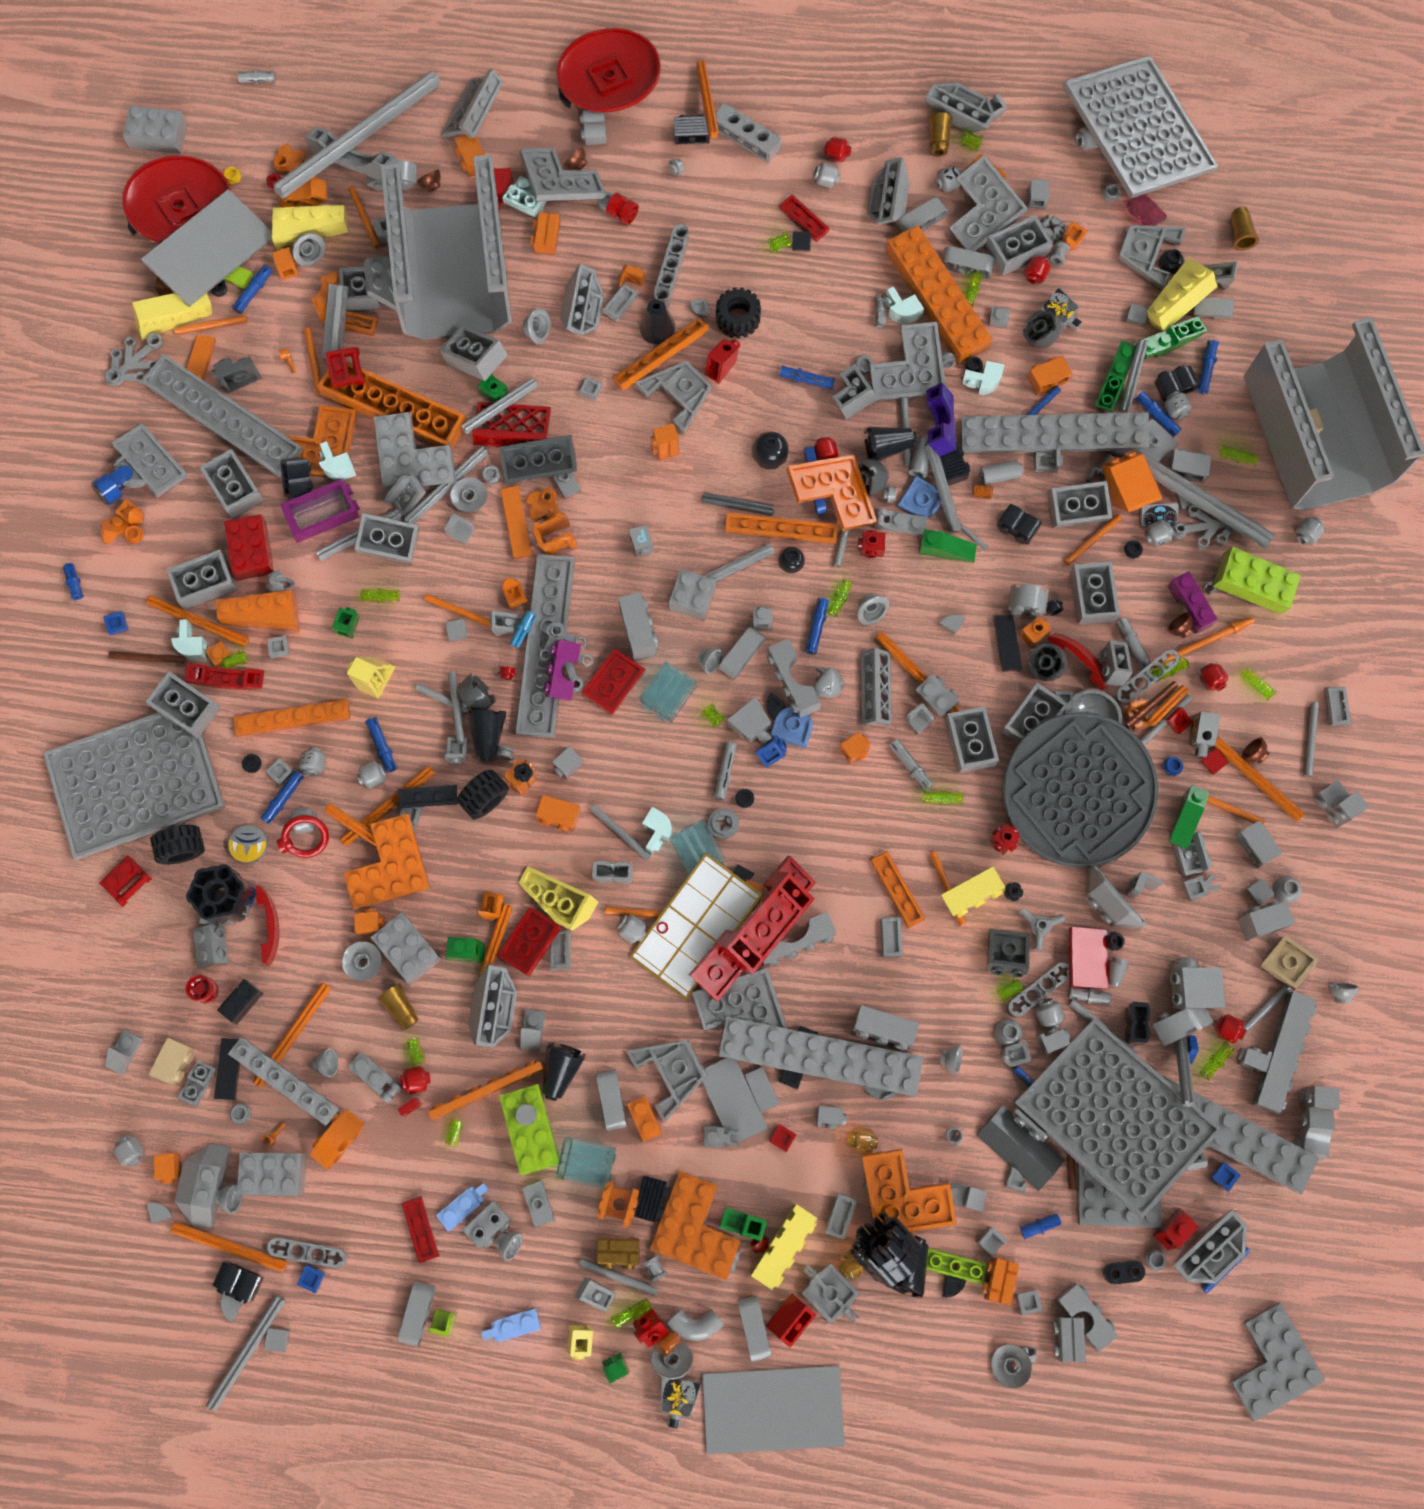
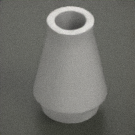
[1108,957,1129,987]

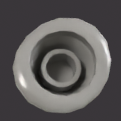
[292,233,326,266]
[522,308,551,344]
[857,593,890,626]

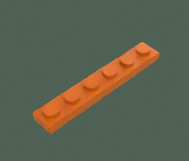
[612,318,709,391]
[725,512,838,544]
[233,699,351,737]
[428,1060,544,1120]

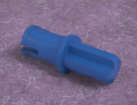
[63,563,84,600]
[1020,1214,1061,1239]

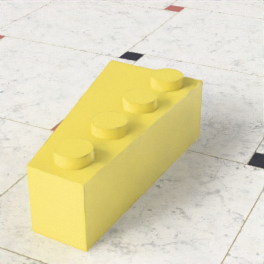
[272,205,348,250]
[1147,258,1217,332]
[132,293,212,340]
[751,1204,817,1290]

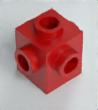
[858,530,886,558]
[990,824,1021,855]
[632,1308,669,1348]

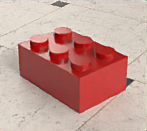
[224,514,274,581]

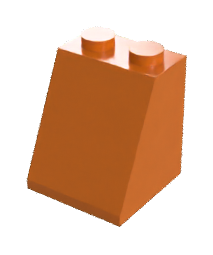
[1102,451,1162,512]

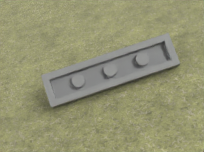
[322,284,349,358]
[861,648,892,726]

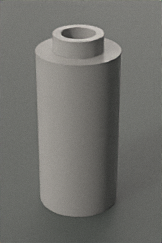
[909,436,930,479]
[980,460,1023,485]

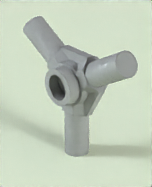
[1019,908,1065,951]

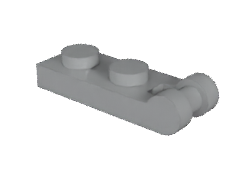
[873,508,928,537]
[348,1052,402,1103]

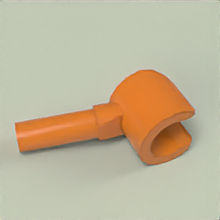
[279,349,297,373]
[260,1122,287,1148]

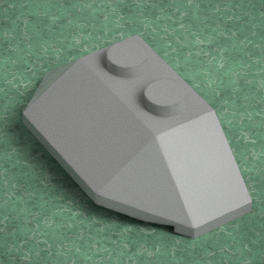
[925,83,995,133]
[867,157,909,224]
[560,263,604,336]
[1086,864,1147,929]
[468,965,517,1048]
[174,1143,231,1229]
[1173,1209,1247,1284]

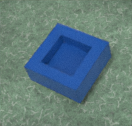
[103,611,129,636]
[1211,1162,1241,1191]
[297,1265,326,1293]

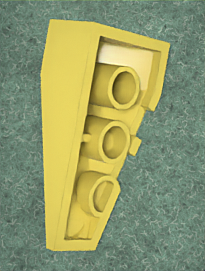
[519,866,598,931]

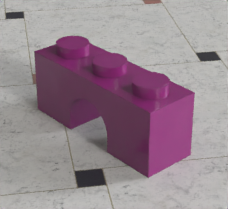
[1167,571,1218,634]
[543,640,581,701]

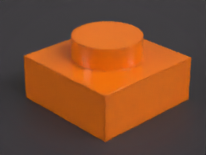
[205,641,233,668]

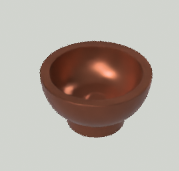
[564,147,588,170]
[417,169,441,192]
[1167,613,1194,638]
[1242,737,1269,764]

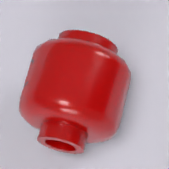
[824,137,851,162]
[1024,256,1051,284]
[813,437,839,461]
[1200,663,1229,692]
[1215,1014,1247,1043]
[400,1066,431,1094]

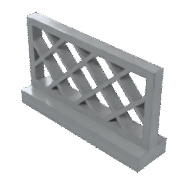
[441,69,504,139]

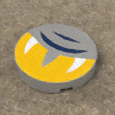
[228,825,268,864]

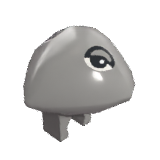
[814,667,844,698]

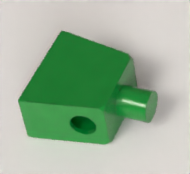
[445,937,485,963]

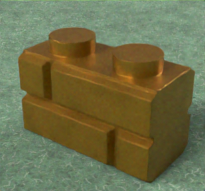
[597,1238,640,1269]

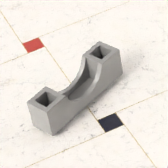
[766,638,821,718]
[762,912,837,967]

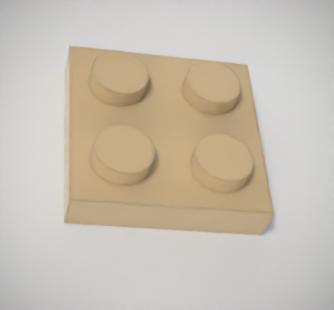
[1261,935,1319,991]

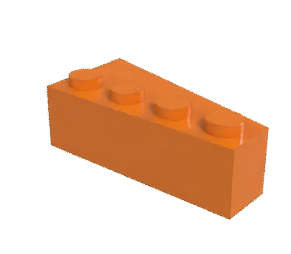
[216,590,300,632]

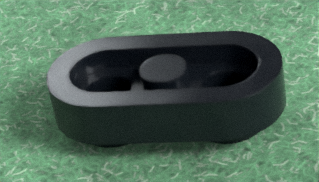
[1103,1260,1145,1284]

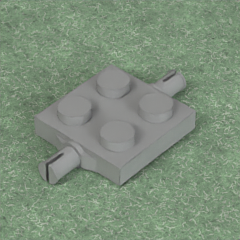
[801,1263,860,1324]

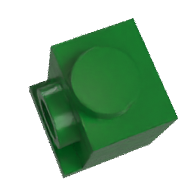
[478,374,508,403]
[332,607,360,639]
[602,1352,630,1384]

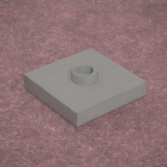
[1140,418,1179,462]

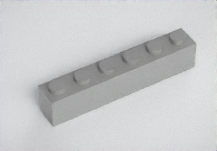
[1251,991,1317,1114]

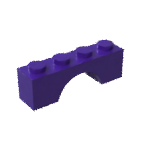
[926,382,956,456]

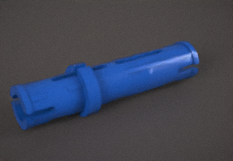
[232,265,273,314]
[1197,340,1219,394]
[779,365,835,390]
[1135,391,1182,437]
[805,598,829,655]
[365,717,398,773]
[260,770,305,824]

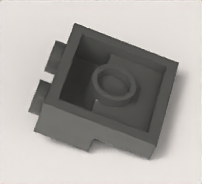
[212,356,262,393]
[987,929,1029,978]

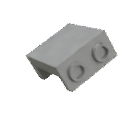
[1170,967,1226,1009]

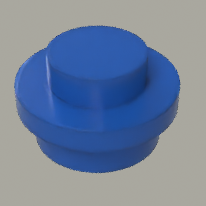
[1163,757,1183,776]

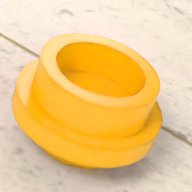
[223,167,241,185]

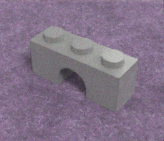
[1055,1283,1118,1352]

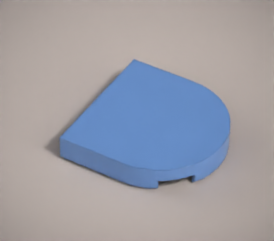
[897,476,941,518]
[770,706,813,749]

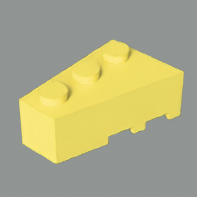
[347,657,396,699]
[941,866,1005,918]

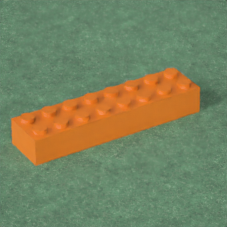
[885,225,992,365]
[317,362,466,451]

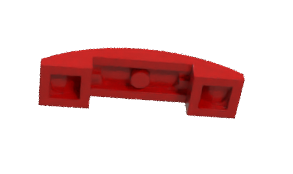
[1047,633,1109,691]
[184,663,265,690]
[255,885,280,966]

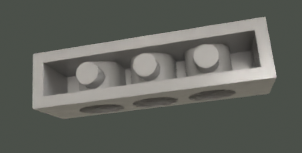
[715,103,781,163]

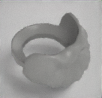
[265,570,295,593]

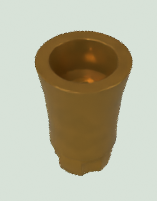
[928,112,953,157]
[1231,207,1259,250]
[377,983,419,1031]

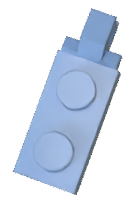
[436,1183,490,1232]
[481,1308,541,1342]

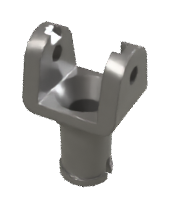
[1086,454,1115,483]

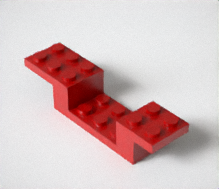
[688,856,816,1002]

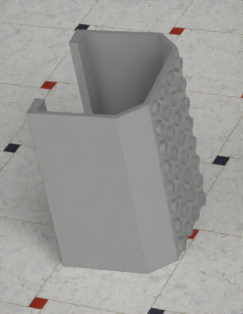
[381,155,512,340]
[1243,317,1424,511]

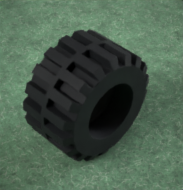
[716,287,761,338]
[457,769,509,820]
[150,825,205,865]

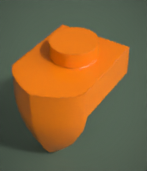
[1062,221,1088,250]
[618,265,646,288]
[114,499,144,526]
[100,515,130,544]
[502,578,528,609]
[476,891,504,921]

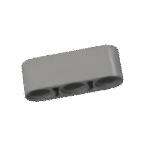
[896,197,948,233]
[942,246,995,279]
[718,626,766,680]
[596,1069,627,1131]
[398,1281,436,1347]
[737,1296,772,1362]

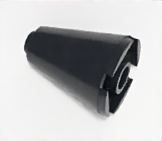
[640,300,675,345]
[864,427,917,462]
[468,710,506,761]
[543,1042,586,1101]
[890,1236,929,1298]

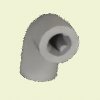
[666,1309,725,1341]

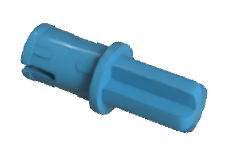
[510,610,537,648]

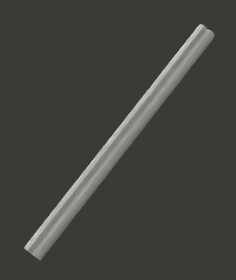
[273,71,440,199]
[1109,450,1275,548]

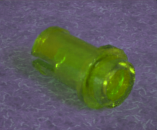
[221,650,248,669]
[997,979,1024,1002]
[406,1038,426,1065]
[445,1119,464,1147]

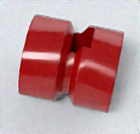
[606,192,639,225]
[185,975,219,1004]

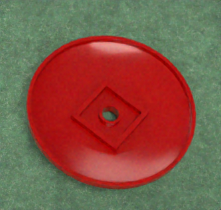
[557,28,661,112]
[122,155,231,243]

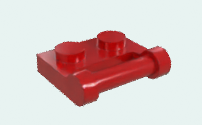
[325,347,365,389]
[99,855,152,907]

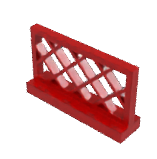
[472,402,551,447]

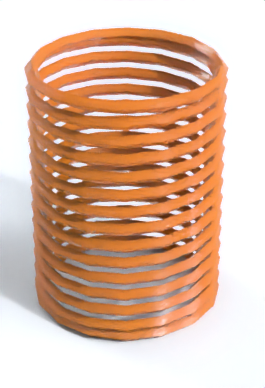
[973,484,993,500]
[656,1330,681,1356]

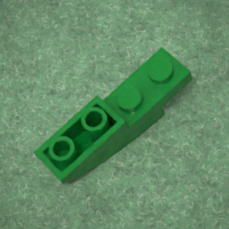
[1135,316,1208,359]
[1095,340,1136,413]

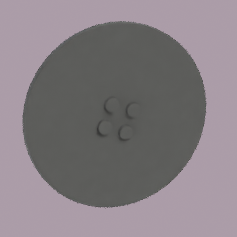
[1002,712,1158,868]

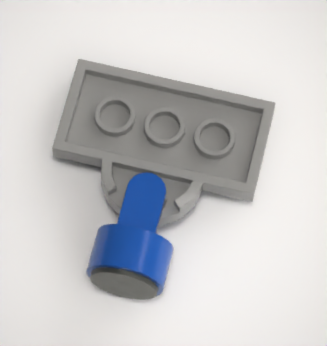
[91,423,188,505]

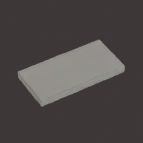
[702,1058,768,1142]

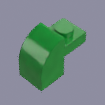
[719,1207,767,1241]

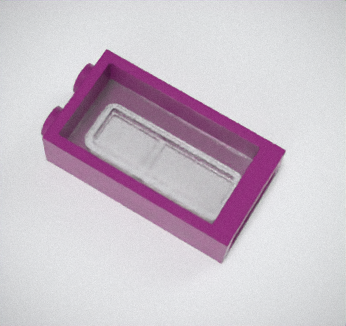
[280,479,360,543]

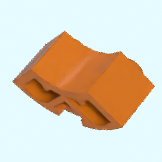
[277,176,327,207]
[311,270,340,324]
[310,1109,365,1170]

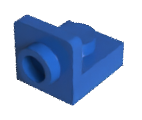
[755,735,787,767]

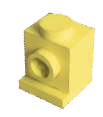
[567,1325,593,1359]

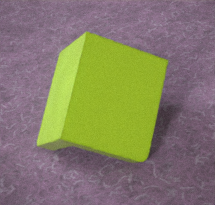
[428,1309,457,1337]

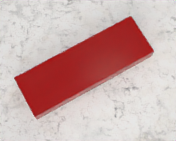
[779,194,829,242]
[401,1197,440,1263]

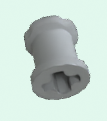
[1049,241,1070,266]
[643,1256,668,1283]

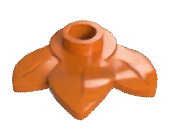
[273,143,306,172]
[525,488,559,520]

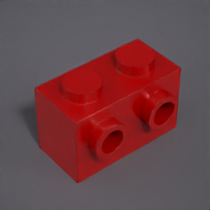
[766,1293,817,1348]

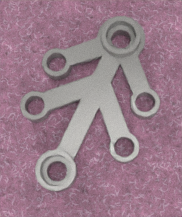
[105,333,163,386]
[1172,504,1236,550]
[539,622,593,693]

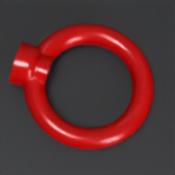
[276,815,329,858]

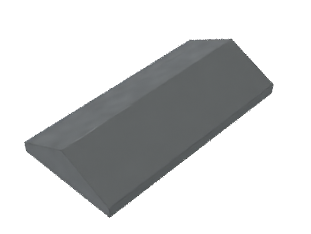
[499,435,577,484]
[977,1105,1065,1191]

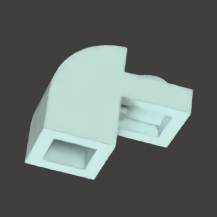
[885,287,924,324]
[962,361,1004,395]
[319,441,357,481]
[171,619,207,661]
[642,807,672,855]

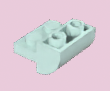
[503,176,547,218]

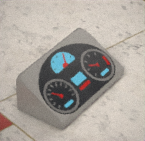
[1139,503,1179,527]

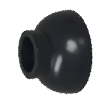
[1158,249,1184,275]
[778,547,805,573]

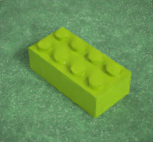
[1213,547,1301,614]
[499,1084,562,1176]

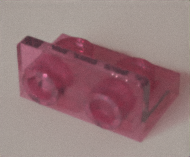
[1126,194,1167,226]

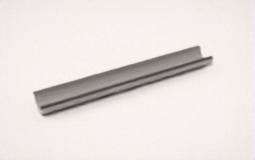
[960,523,989,550]

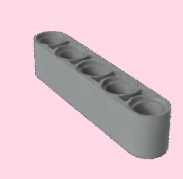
[654,224,689,308]

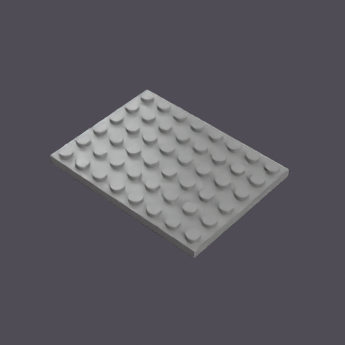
[1063,56,1219,199]
[43,713,225,860]
[1014,1018,1222,1220]

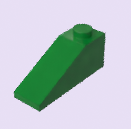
[919,529,977,563]
[1168,785,1210,849]

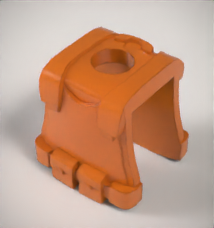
[533,511,578,555]
[597,1182,639,1227]

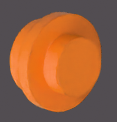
[124,525,144,544]

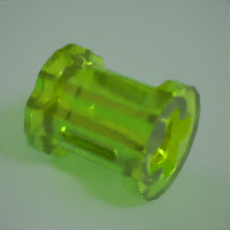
[961,130,984,152]
[768,232,791,254]
[701,703,726,729]

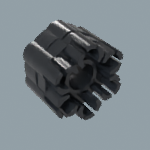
[186,864,254,926]
[850,1212,923,1288]

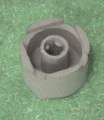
[1008,584,1049,619]

